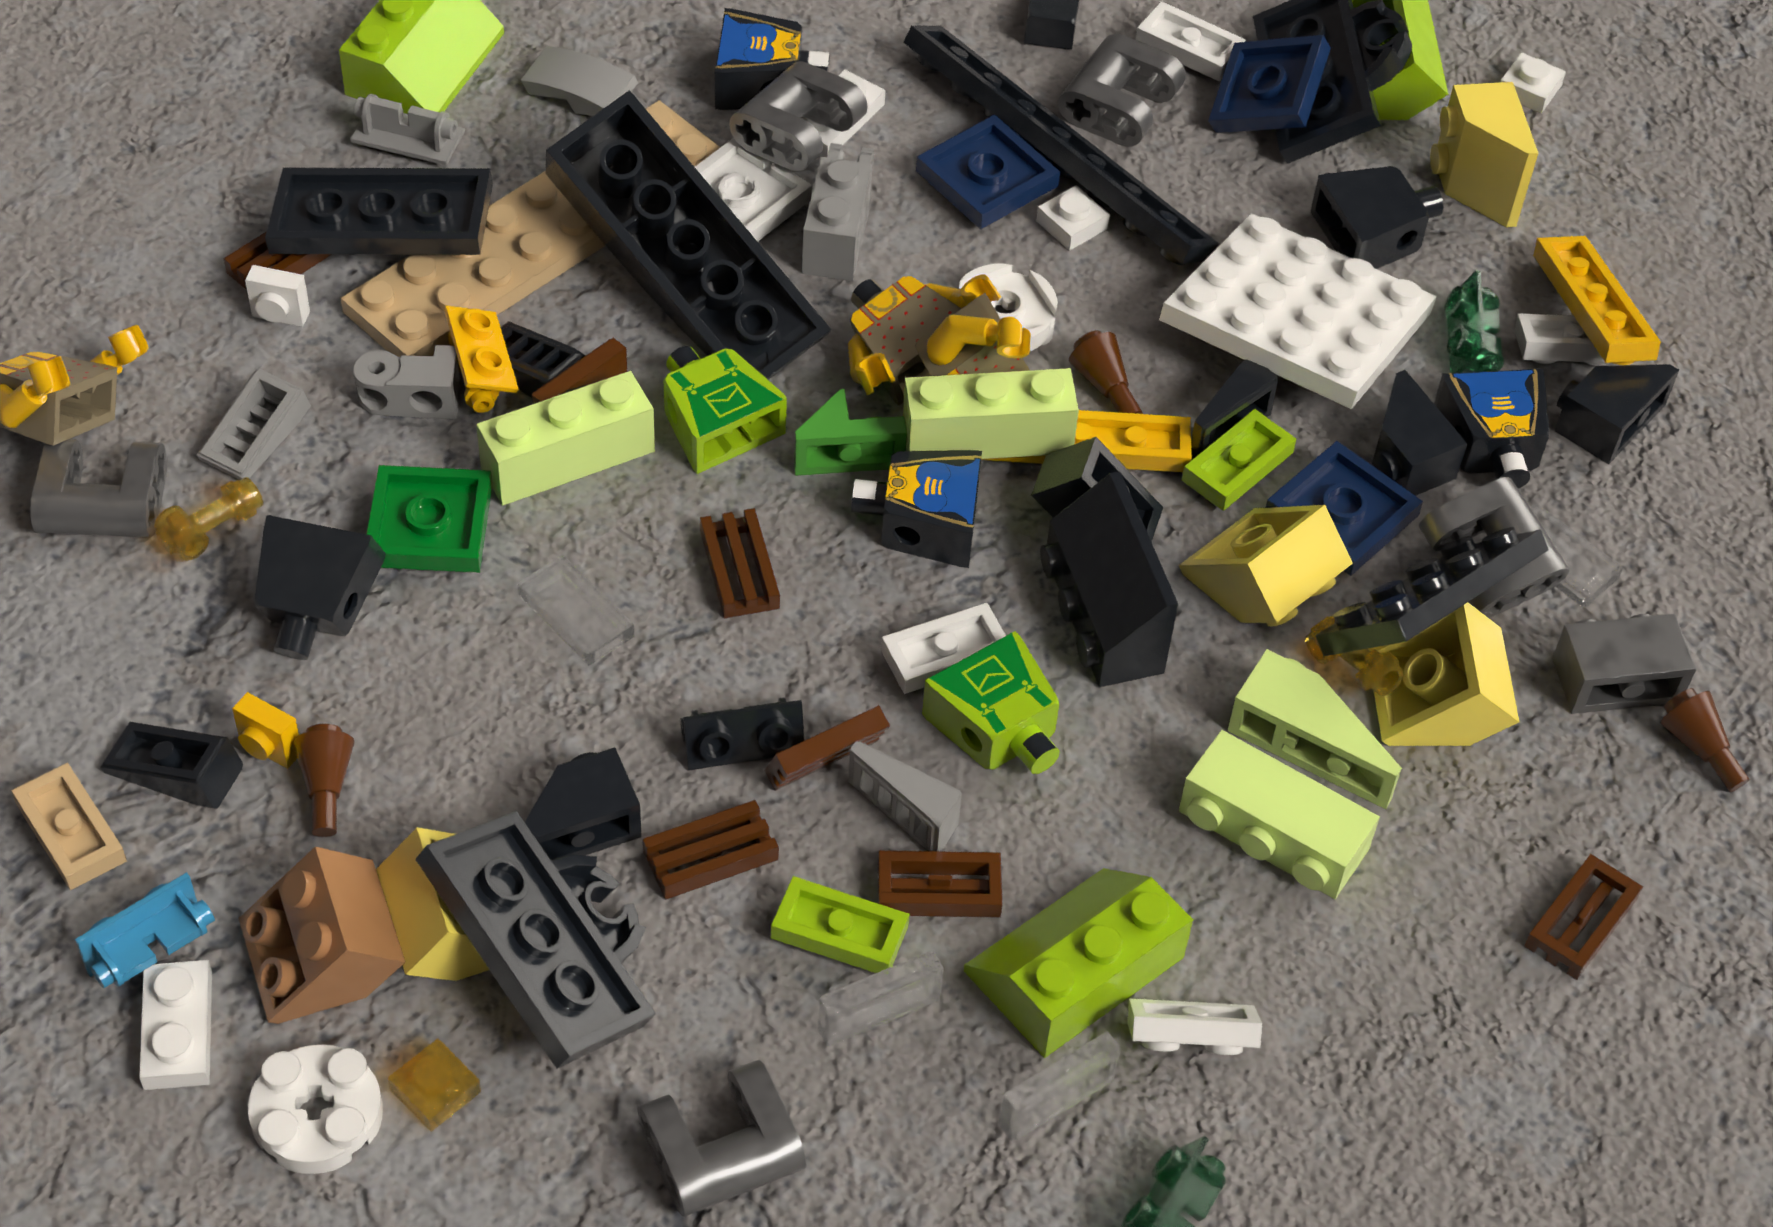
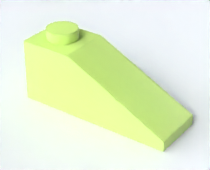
[1228,649,1402,809]

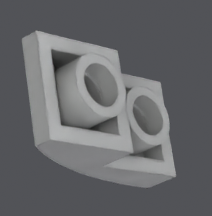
[521,46,638,116]

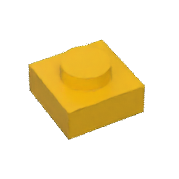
[232,692,299,769]

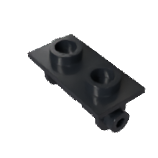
[680,697,805,770]

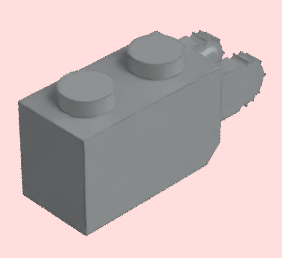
[802,143,874,281]

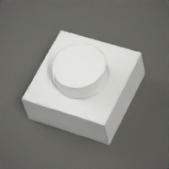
[1501,53,1566,113]
[1036,185,1110,251]
[245,265,310,327]

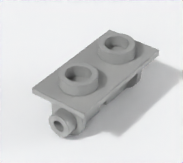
[351,94,465,165]

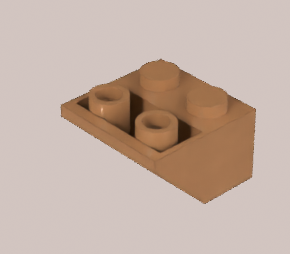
[238,846,405,1024]

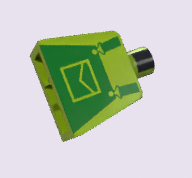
[663,346,787,474]
[922,631,1060,774]

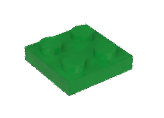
[367,465,492,573]

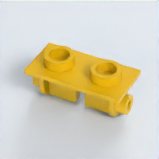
[444,305,519,413]

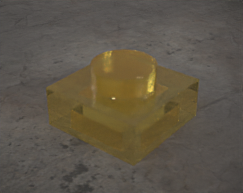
[387,1038,481,1132]

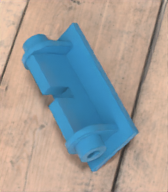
[75,872,215,988]

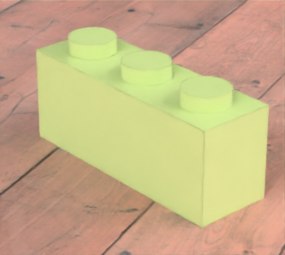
[903,368,1079,459]
[476,371,655,506]
[1179,730,1380,899]

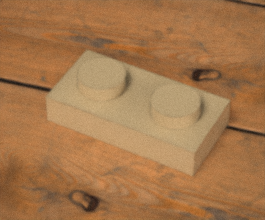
[11,763,127,890]

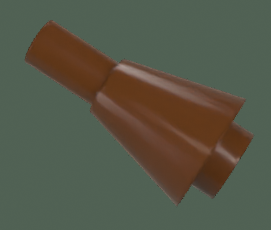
[1069,330,1143,414]
[1660,688,1750,792]
[294,724,355,837]

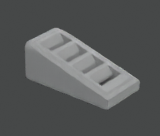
[196,367,311,483]
[848,741,962,851]

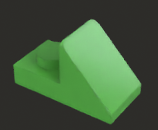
[794,389,907,476]

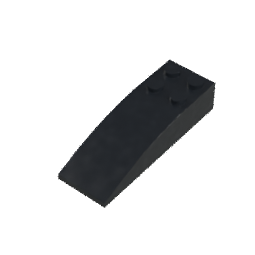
[546,90,832,380]

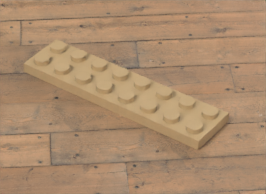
[341,100,720,357]

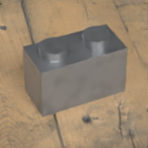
[1552,614,1697,714]

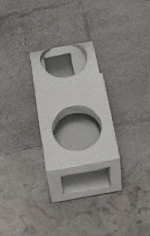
[353,345,462,419]

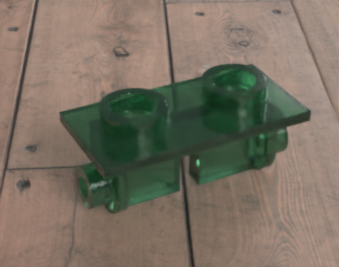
[1444,269,1504,373]
[1121,1136,1226,1227]

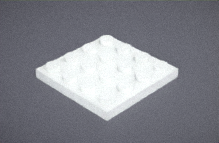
[1159,213,1437,409]

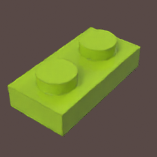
[1182,409,1297,511]
[771,876,910,977]

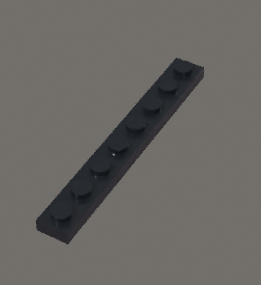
[903,25,1219,265]

